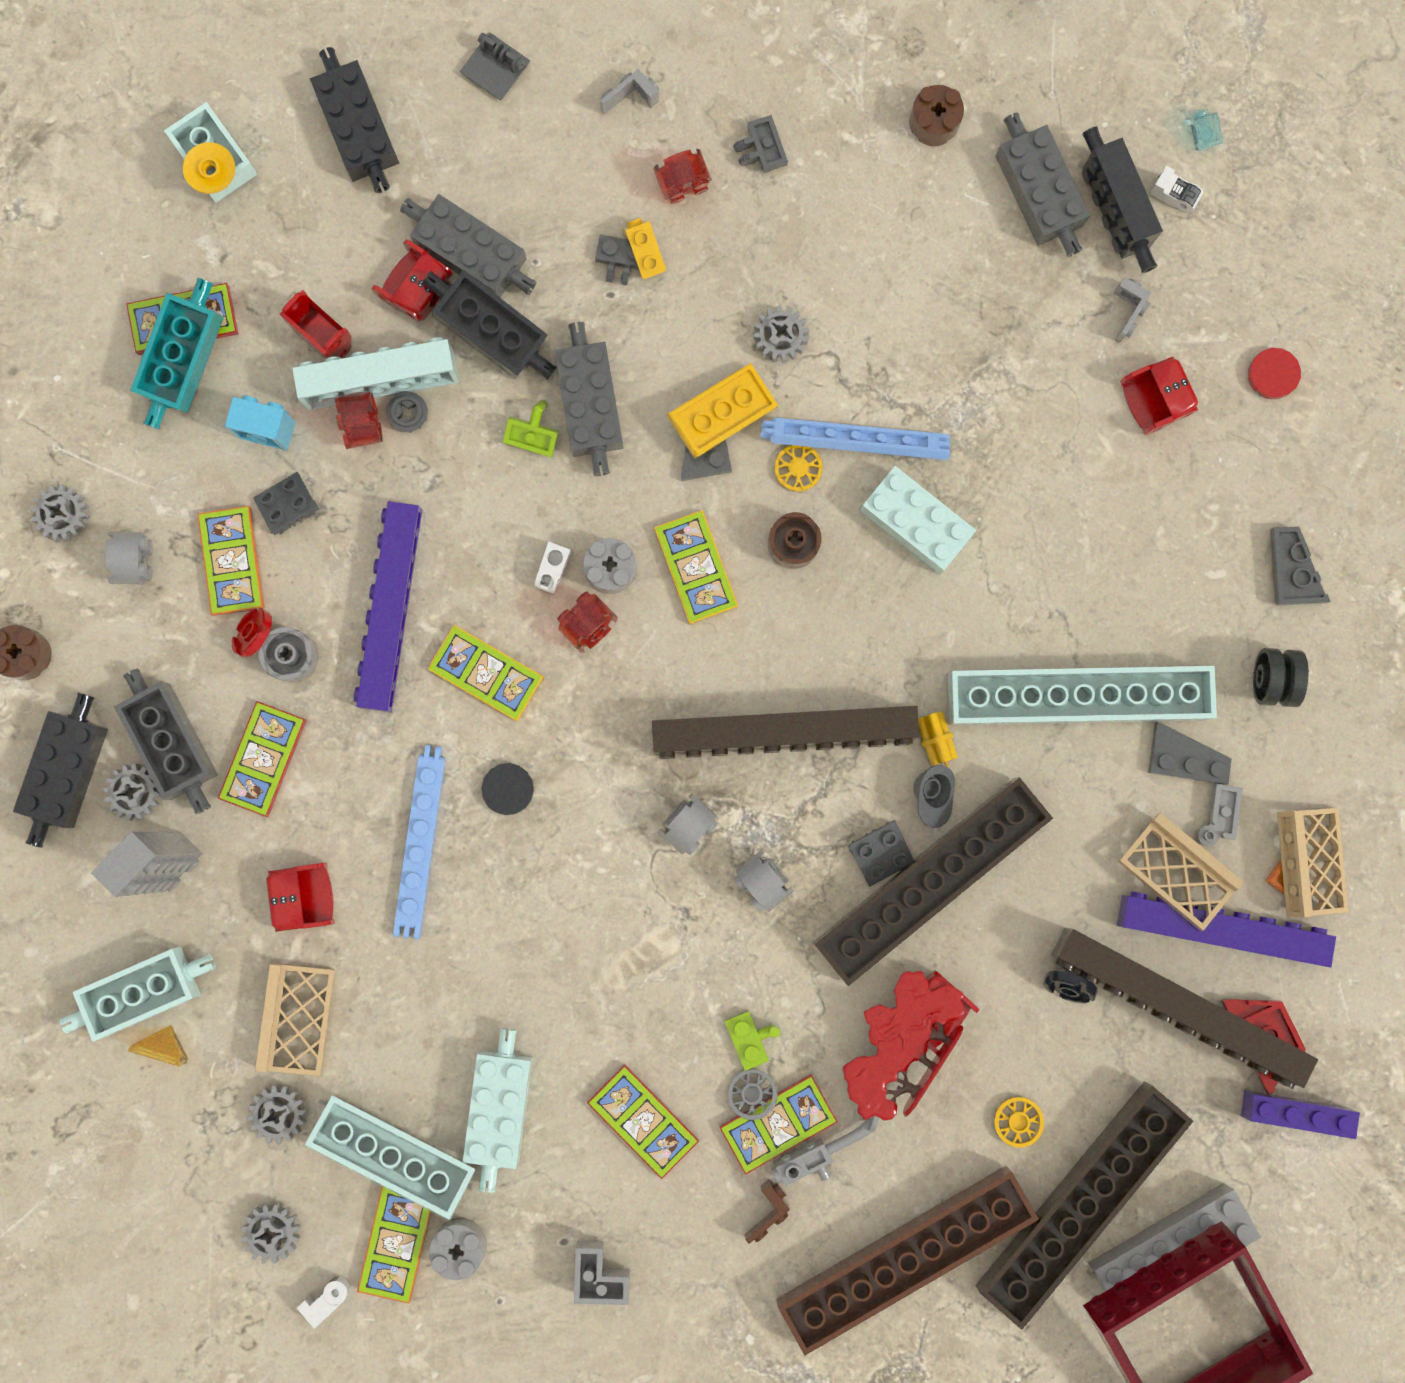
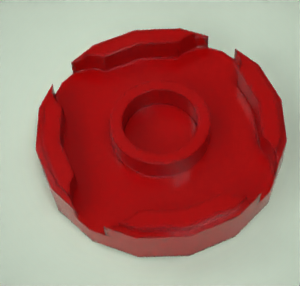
[1248,348,1301,399]
[232,608,272,658]

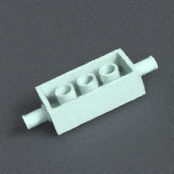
[60,947,216,1042]
[463,1028,533,1193]

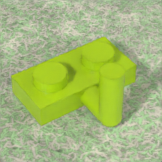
[502,400,560,458]
[724,1010,780,1071]

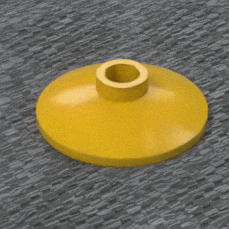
[183,142,236,194]

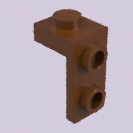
[745,1179,790,1244]

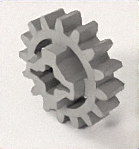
[753,306,809,363]
[30,484,90,542]
[103,764,161,821]
[247,1084,308,1145]
[241,1203,301,1264]

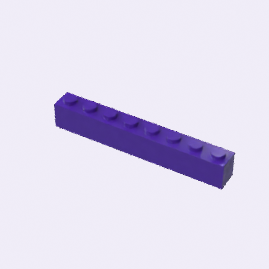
[354,501,423,713]
[1117,891,1336,968]

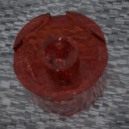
[653,149,712,204]
[335,392,383,449]
[557,591,618,653]

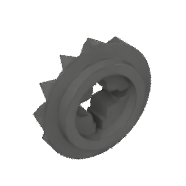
[386,392,428,433]

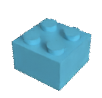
[225,395,295,451]

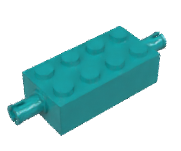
[130,277,224,429]

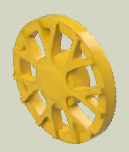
[774,445,823,492]
[994,1097,1044,1148]

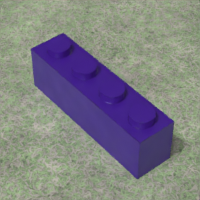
[1241,1090,1360,1139]

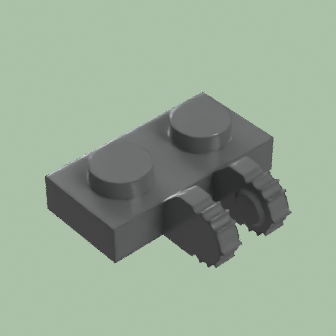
[733,115,788,173]
[595,234,639,286]

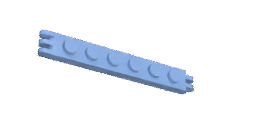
[760,418,950,460]
[393,745,446,940]

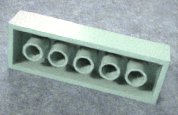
[292,337,460,411]
[305,1096,475,1221]

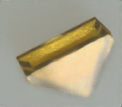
[128,1025,188,1067]

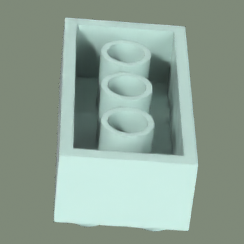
[860,466,976,575]

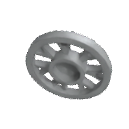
[728,1069,778,1120]

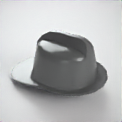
[913,765,955,828]

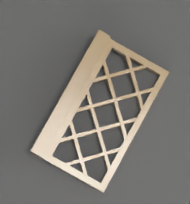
[1277,808,1349,918]
[1118,812,1244,932]
[255,962,335,1076]

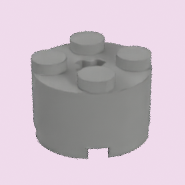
[105,532,153,585]
[583,538,637,594]
[259,627,318,682]
[658,794,718,855]
[734,850,794,912]
[429,1218,487,1280]

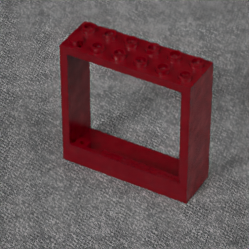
[1083,1221,1313,1383]

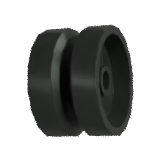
[1253,648,1309,707]

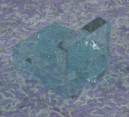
[1185,109,1223,151]

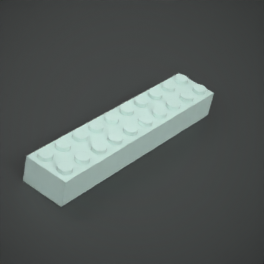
[948,666,1217,725]

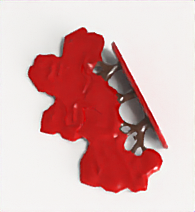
[843,971,965,1121]

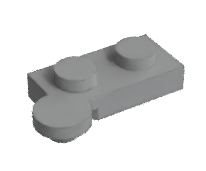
[1197,784,1243,846]

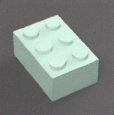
[164,102,258,203]

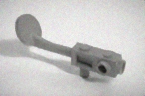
[771,1116,879,1186]

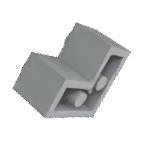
[574,1241,630,1305]

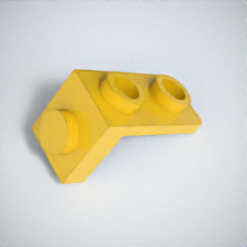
[622,217,666,279]

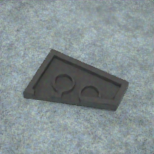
[681,440,732,481]
[1270,526,1331,606]
[1149,721,1232,785]

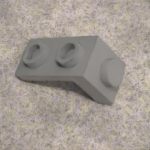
[600,69,659,114]
[1114,277,1151,342]

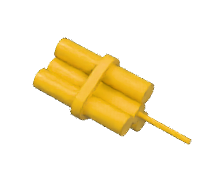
[918,711,958,768]

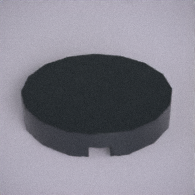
[481,763,534,815]
[1043,971,1098,1004]

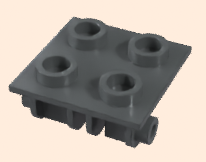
[460,32,530,101]
[253,472,319,535]
[848,820,914,887]

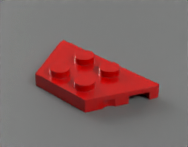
[1221,999,1306,1095]

